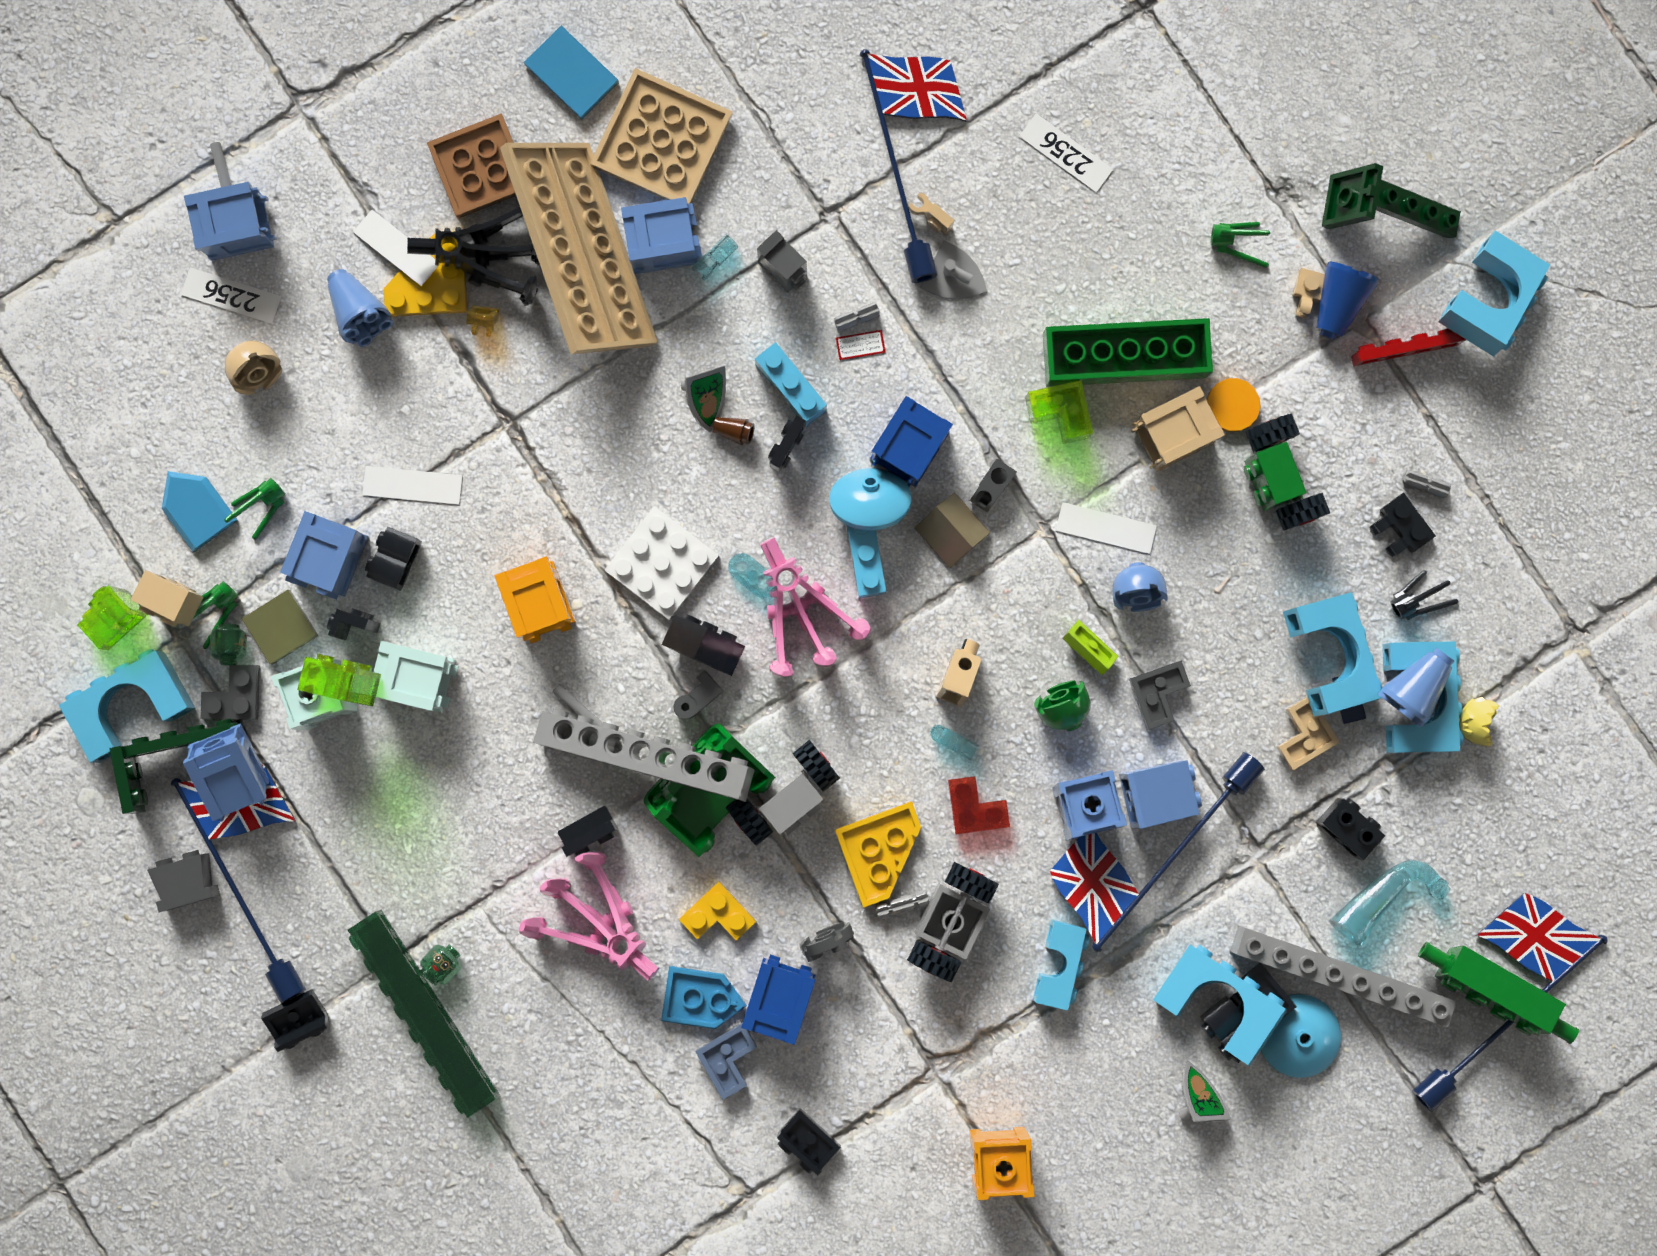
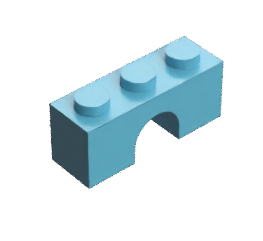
[755,342,827,427]
[846,525,886,599]
[1033,919,1089,1011]

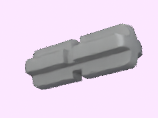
[834,302,880,331]
[1403,470,1451,498]

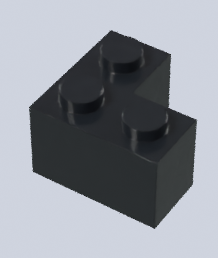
[661,614,745,676]

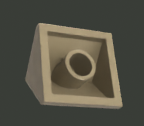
[914,492,991,568]

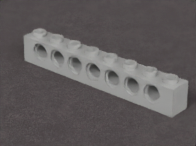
[533,708,754,802]
[1230,925,1457,1028]

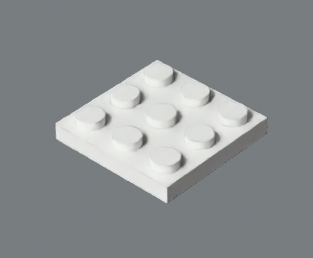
[605,506,719,620]

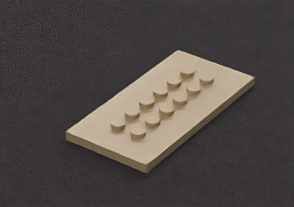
[500,143,658,355]

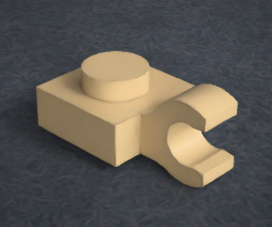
[909,193,955,235]
[1292,268,1325,319]

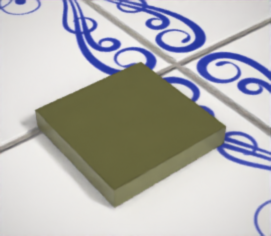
[241,590,319,665]

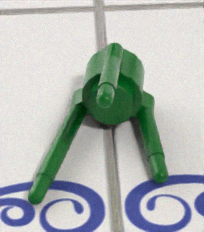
[1210,222,1270,268]
[224,478,286,540]
[192,581,239,649]

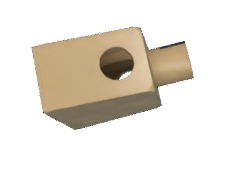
[936,639,981,707]

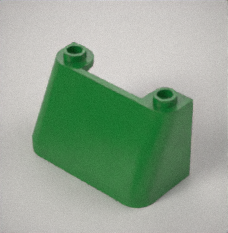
[643,723,776,857]

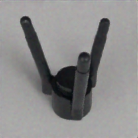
[1390,570,1459,620]

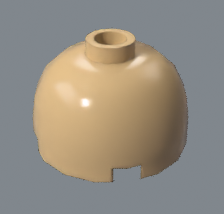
[225,340,282,395]

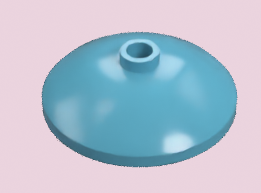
[829,468,912,530]
[1261,994,1341,1078]

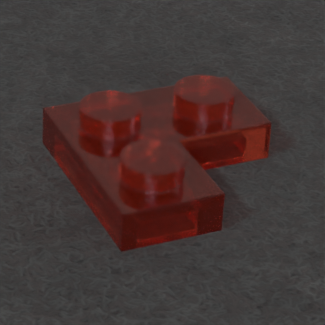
[948,776,1010,834]

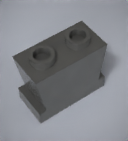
[757,230,807,293]
[147,850,220,913]

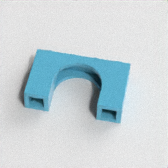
[1438,230,1550,357]
[1283,592,1382,717]
[1382,641,1464,753]
[59,649,195,763]
[1153,944,1287,1066]

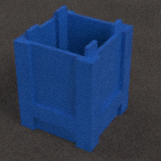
[870,396,953,488]
[741,954,816,1045]

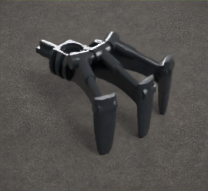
[407,205,540,306]

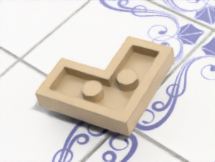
[1277,696,1340,770]

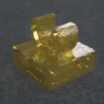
[466,305,499,337]

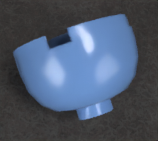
[1112,562,1168,612]

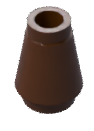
[713,417,755,445]

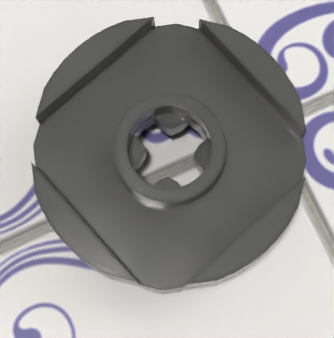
[799,922,854,962]

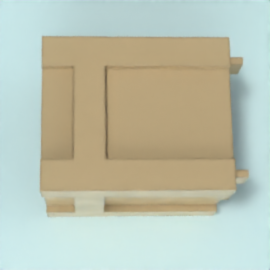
[1131,386,1225,472]

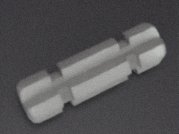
[875,890,929,919]

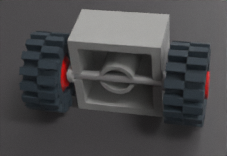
[725,740,840,846]
[907,862,999,983]

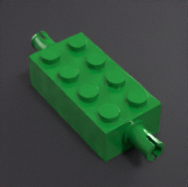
[1418,942,1579,1044]

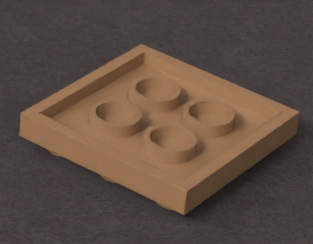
[427,113,516,219]

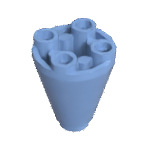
[327,269,393,347]
[1378,648,1454,728]

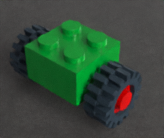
[1244,413,1330,531]

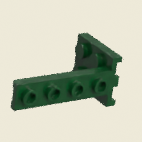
[1322,163,1461,238]
[109,719,240,814]

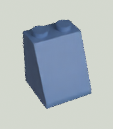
[1119,760,1202,829]

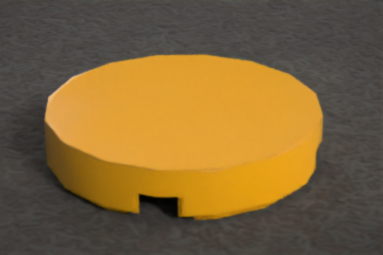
[1206,378,1260,432]

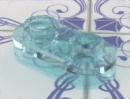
[728,553,774,598]

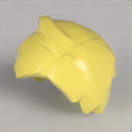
[1459,697,1500,747]

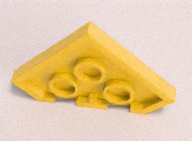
[384,231,468,317]
[835,801,921,908]

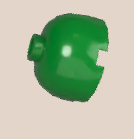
[1034,680,1091,731]

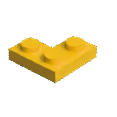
[679,881,756,941]

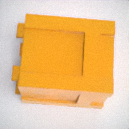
[494,556,576,644]
[969,1127,1035,1200]

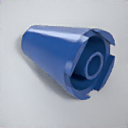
[1316,261,1379,340]

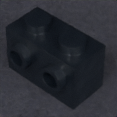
[1316,798,1386,860]

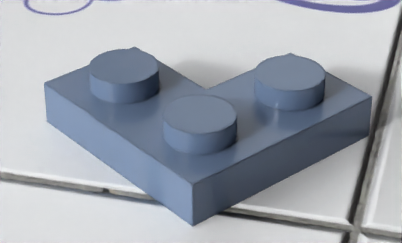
[695,1023,757,1100]

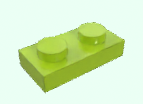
[1062,620,1119,675]

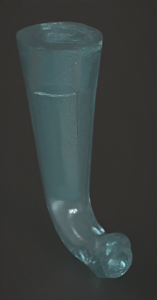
[1329,860,1451,946]

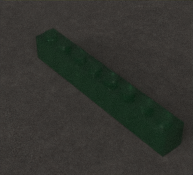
[348,909,500,1118]

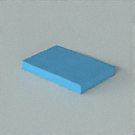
[524,25,619,120]

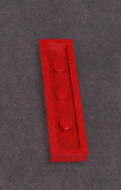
[1351,328,1466,367]

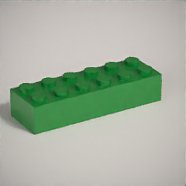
[1043,318,1213,387]

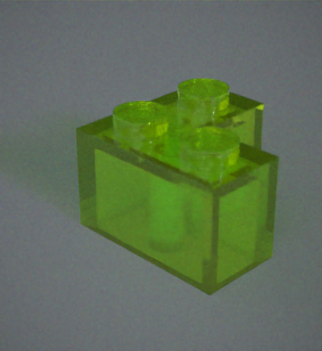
[1025,380,1093,444]
[77,585,148,651]
[297,654,381,707]

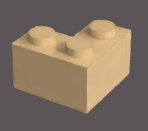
[130,570,203,627]

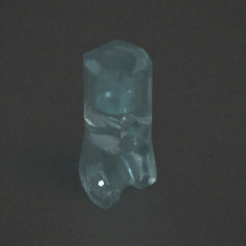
[692,234,738,281]
[930,724,979,760]

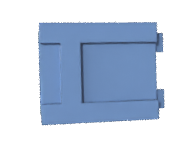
[184,182,277,261]
[621,197,702,274]
[280,511,369,600]
[183,723,269,822]
[1052,770,1127,841]

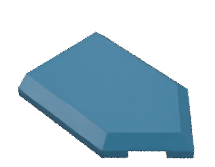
[161,471,238,552]
[661,966,747,1029]

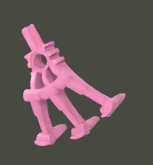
[760,537,871,677]
[519,851,659,981]

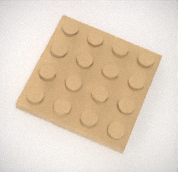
[590,68,733,204]

